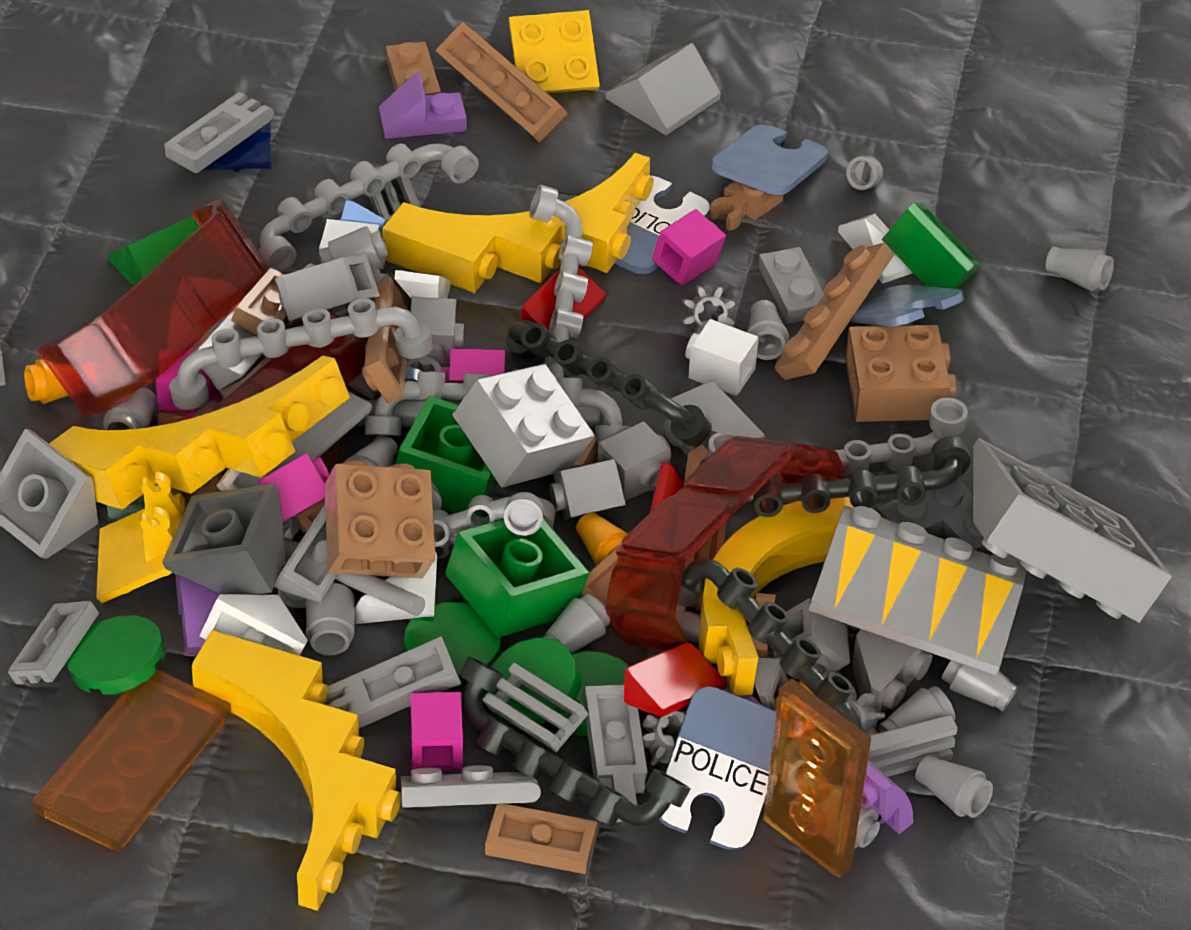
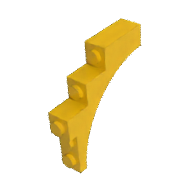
[382,153,654,294]
[49,356,350,510]
[192,630,402,911]

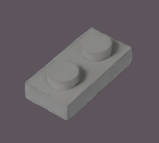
[758,247,824,324]

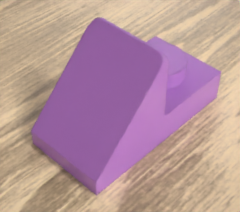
[379,72,467,139]

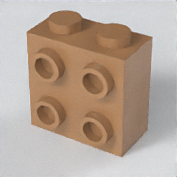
[845,325,956,422]
[324,460,435,579]

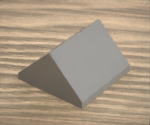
[606,42,721,136]
[0,429,98,559]

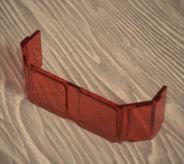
[36,198,267,417]
[605,436,845,651]

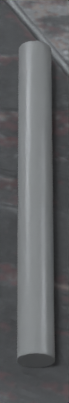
[284,537,425,616]

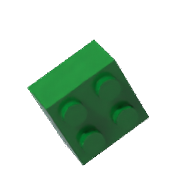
[396,396,498,517]
[445,519,589,638]

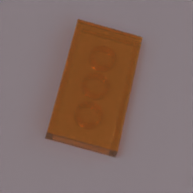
[32,670,231,853]
[764,678,871,878]

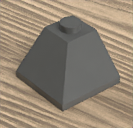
[162,483,286,595]

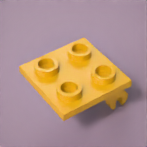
[508,10,600,94]
[96,472,185,603]

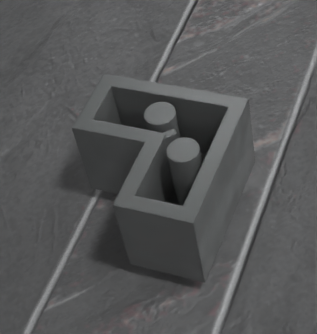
[877,479,994,555]

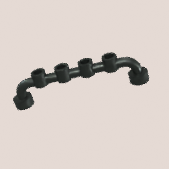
[506,320,712,446]
[697,436,971,517]
[662,559,863,783]
[459,656,691,827]

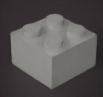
[452,364,595,488]

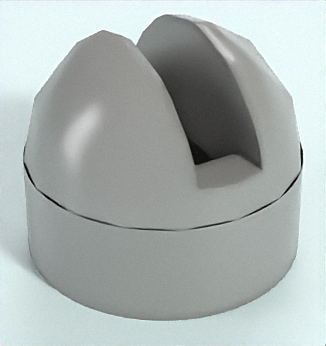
[846,156,883,190]

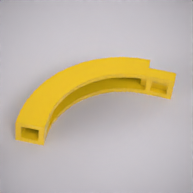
[698,497,854,696]

